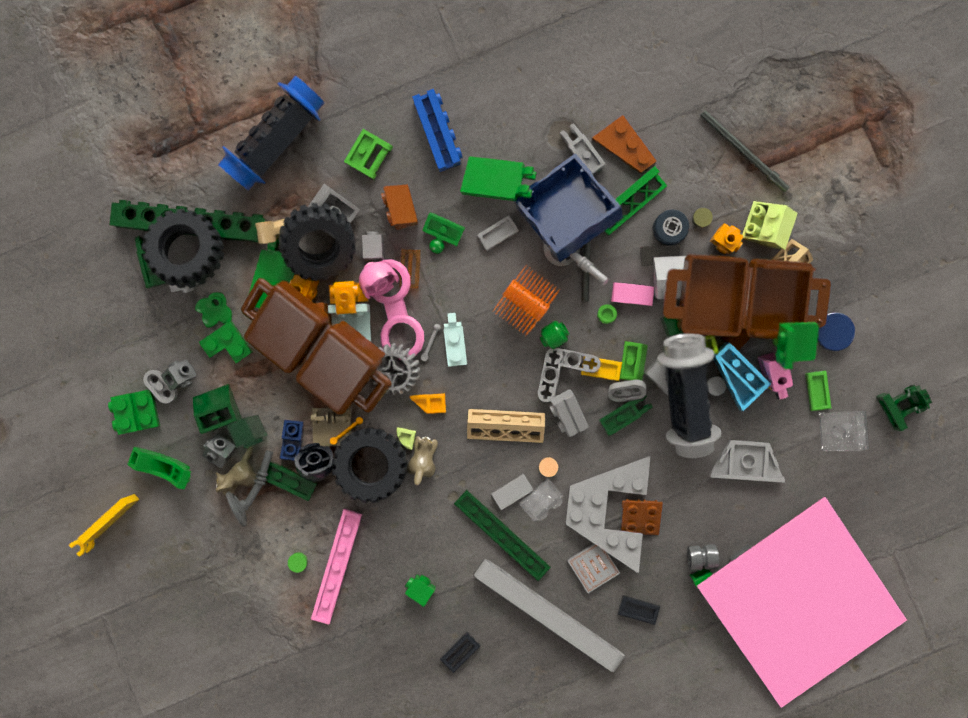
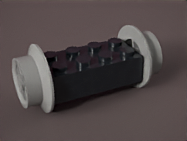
[657,334,721,458]

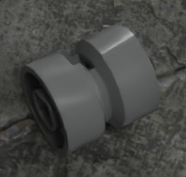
[687,544,719,571]

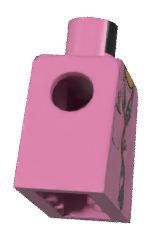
[757,352,793,399]

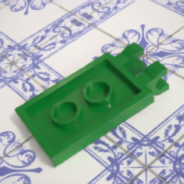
[460,156,537,201]
[248,239,295,308]

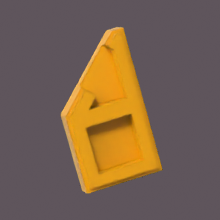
[410,393,446,414]

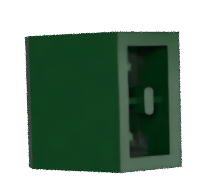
[193,384,242,434]

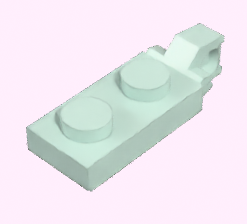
[444,313,467,367]

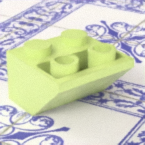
[742,201,798,250]

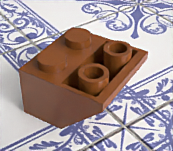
[381,184,418,230]

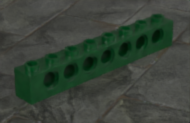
[109,200,268,243]

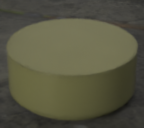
[692,208,713,228]

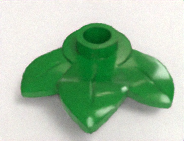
[195,292,232,328]

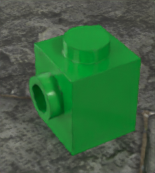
[404,574,436,607]

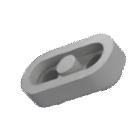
[143,370,178,403]
[608,380,647,402]

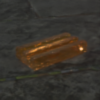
[399,249,421,289]

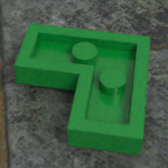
[199,321,253,363]

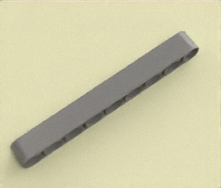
[474,559,625,672]

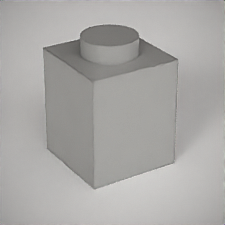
[362,231,384,260]

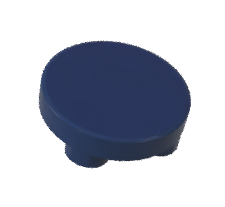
[817,313,855,351]

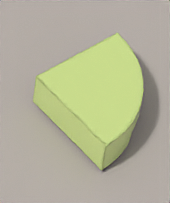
[397,427,416,450]

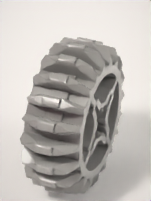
[373,343,420,395]

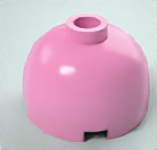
[359,262,399,299]

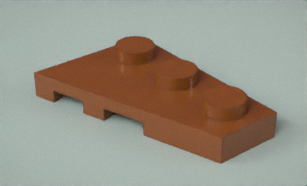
[592,115,657,174]

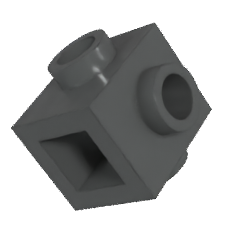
[161,359,197,391]
[202,434,236,469]

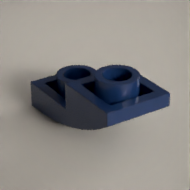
[280,420,304,461]

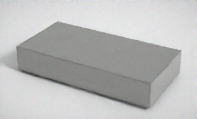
[477,215,519,251]
[491,473,534,510]

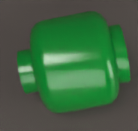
[540,321,569,349]

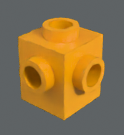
[710,223,744,254]
[289,274,319,301]

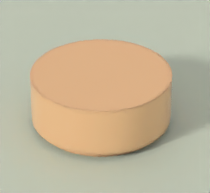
[539,457,558,477]

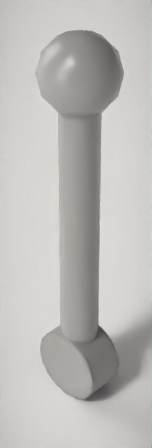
[421,324,441,361]

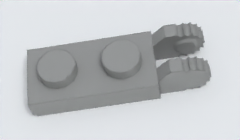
[560,124,606,175]

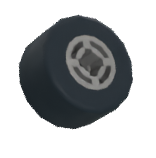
[653,209,690,246]

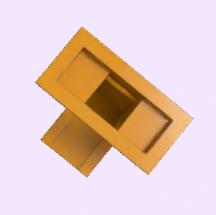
[329,281,369,315]

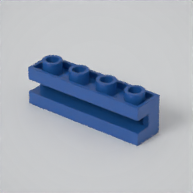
[412,89,463,172]

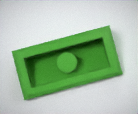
[619,341,648,381]

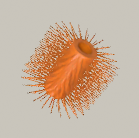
[493,265,560,336]

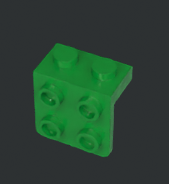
[776,322,819,370]

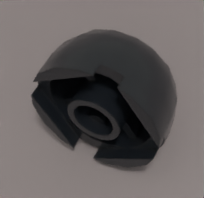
[294,443,334,482]

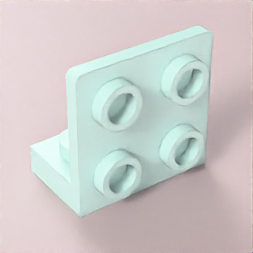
[328,304,371,342]

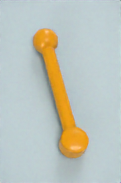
[330,417,363,445]

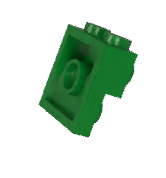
[108,390,160,435]

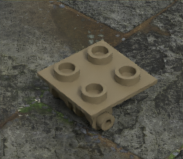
[311,407,351,446]

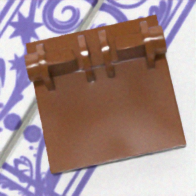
[621,499,663,535]

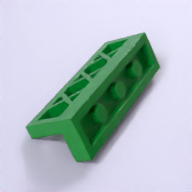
[605,166,667,236]

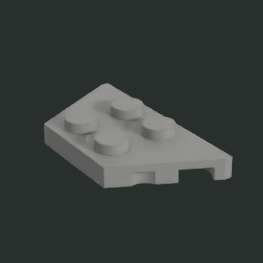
[709,440,785,483]

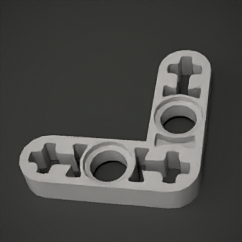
[538,348,601,402]

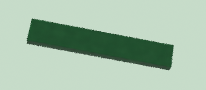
[454,489,551,581]

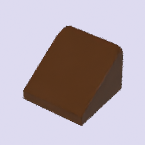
[721,330,751,351]

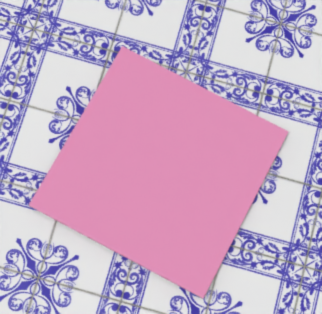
[697,497,907,708]

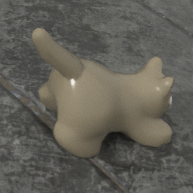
[407,436,438,486]
[215,445,257,496]

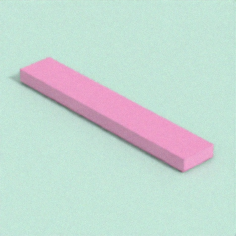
[311,509,362,625]

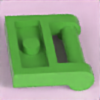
[344,129,393,180]

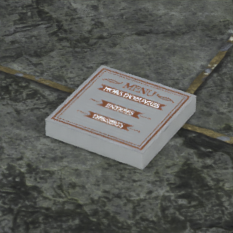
[567,543,620,593]

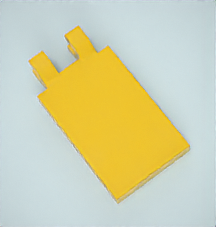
[69,494,140,557]

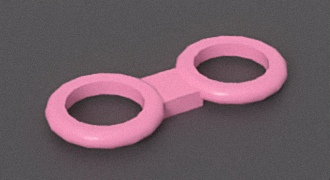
[371,259,424,360]

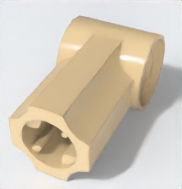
[255,219,284,244]

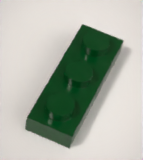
[257,461,318,501]

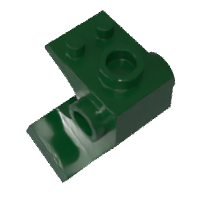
[876,385,932,431]

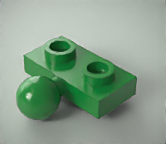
[422,212,465,254]

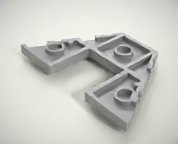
[566,456,650,573]

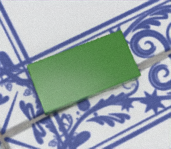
[805,371,832,411]

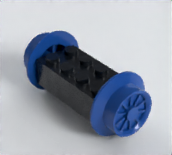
[218,76,325,191]

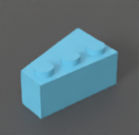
[713,342,771,411]

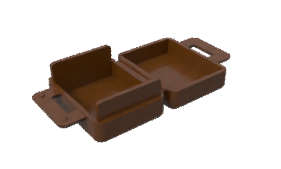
[663,254,831,339]
[241,278,391,415]

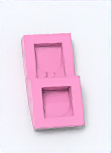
[611,283,654,306]

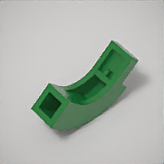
[127,447,191,490]

